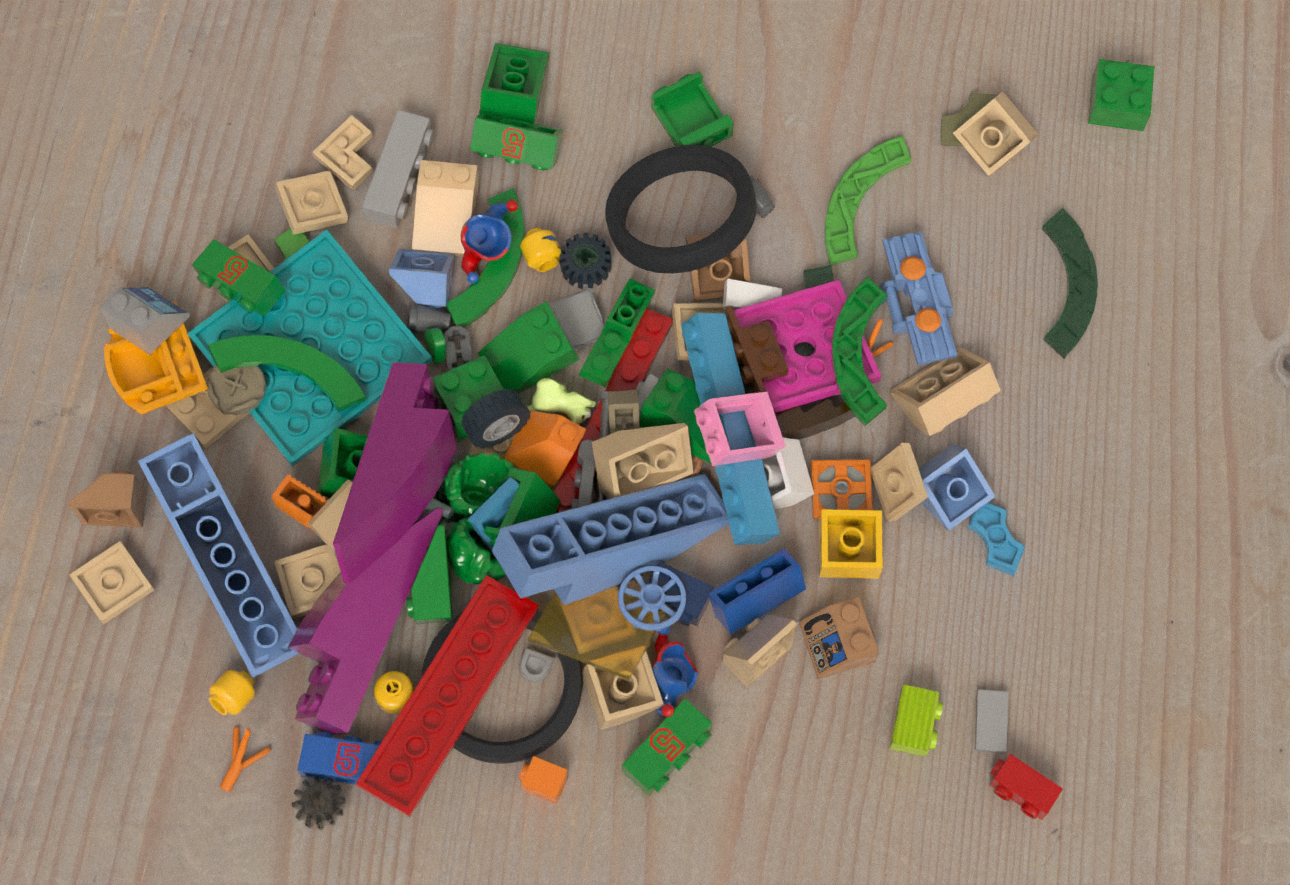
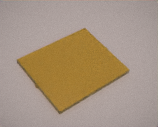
[528,588,666,680]

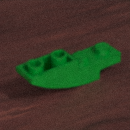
[579,278,656,388]

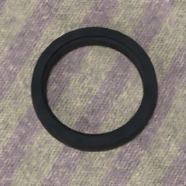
[605,145,757,274]
[421,610,583,764]

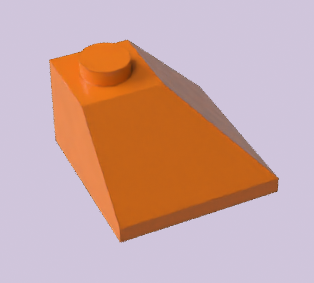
[503,411,586,489]

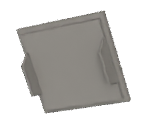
[548,288,605,351]

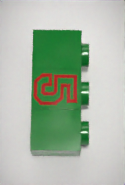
[470,111,563,171]
[192,239,285,317]
[622,698,712,796]

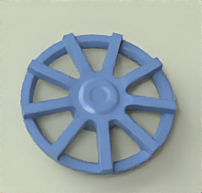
[618,566,686,632]

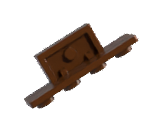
[725,306,789,393]

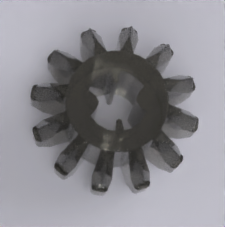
[292,776,346,830]

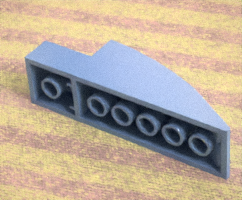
[138,433,299,678]
[492,474,729,605]

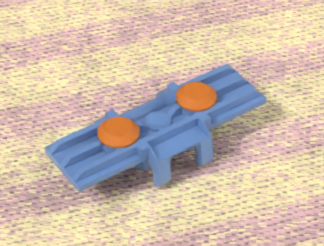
[880,231,958,365]

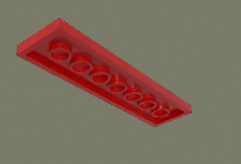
[356,575,539,818]

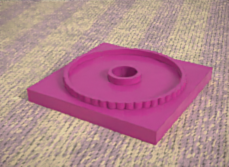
[734,280,881,413]

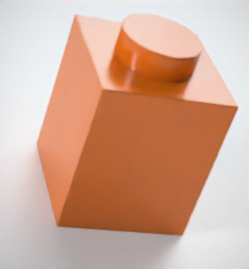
[518,756,568,804]

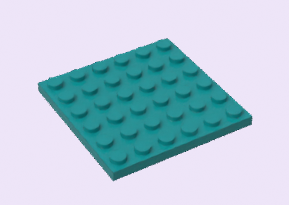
[187,230,432,467]

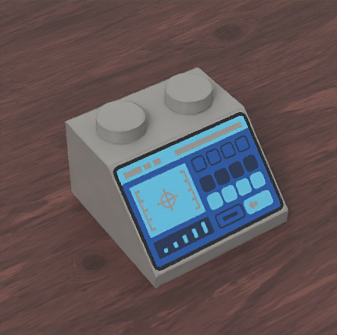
[100,287,190,355]

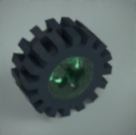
[560,233,611,289]

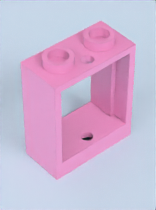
[694,392,786,466]

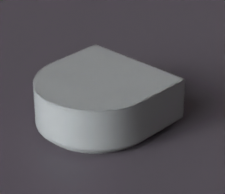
[520,647,554,683]

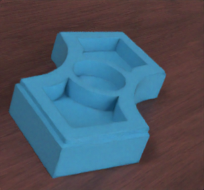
[968,502,1025,576]

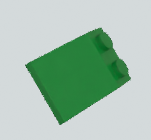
[479,43,549,123]
[478,301,580,393]
[639,368,712,464]
[317,428,368,498]
[407,525,453,624]

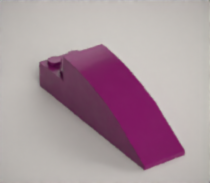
[333,362,457,584]
[288,508,444,734]

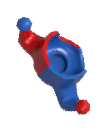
[460,199,518,284]
[652,626,698,717]

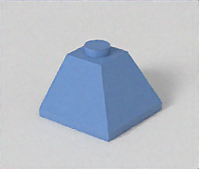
[389,249,455,308]

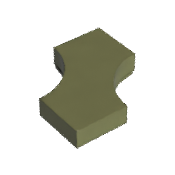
[941,93,998,147]

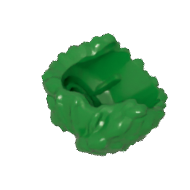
[444,452,514,516]
[447,517,507,585]

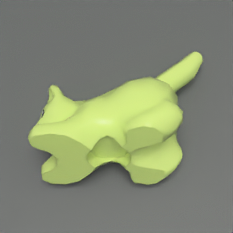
[527,378,597,425]

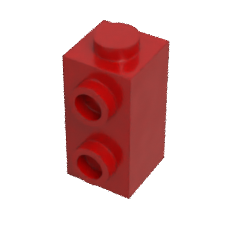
[989,754,1063,820]

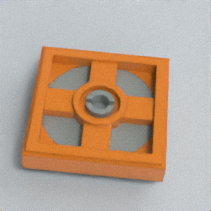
[810,459,873,519]

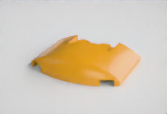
[104,301,208,415]

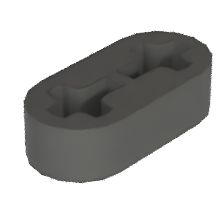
[444,326,473,371]

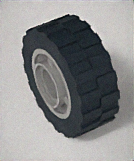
[461,389,530,448]

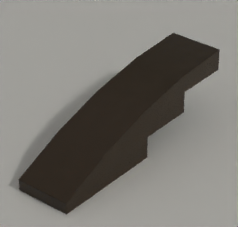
[764,398,855,440]

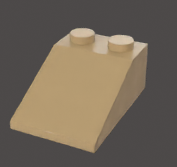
[412,160,479,256]
[592,423,694,499]
[722,615,797,688]

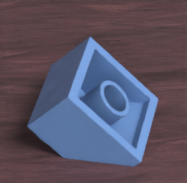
[918,444,996,531]

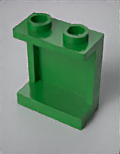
[651,71,734,147]
[483,468,561,546]

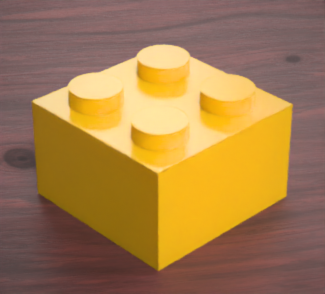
[819,509,883,579]

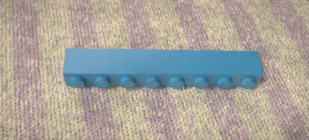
[681,313,780,545]

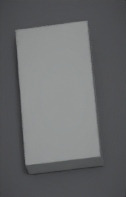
[974,689,1009,754]

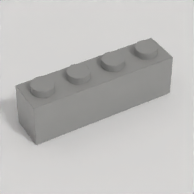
[362,110,434,228]

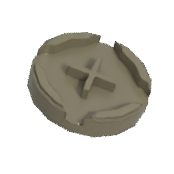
[207,365,267,415]

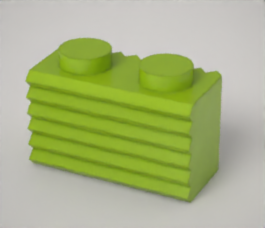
[890,685,943,757]

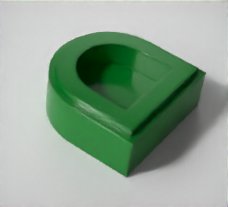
[424,327,446,364]

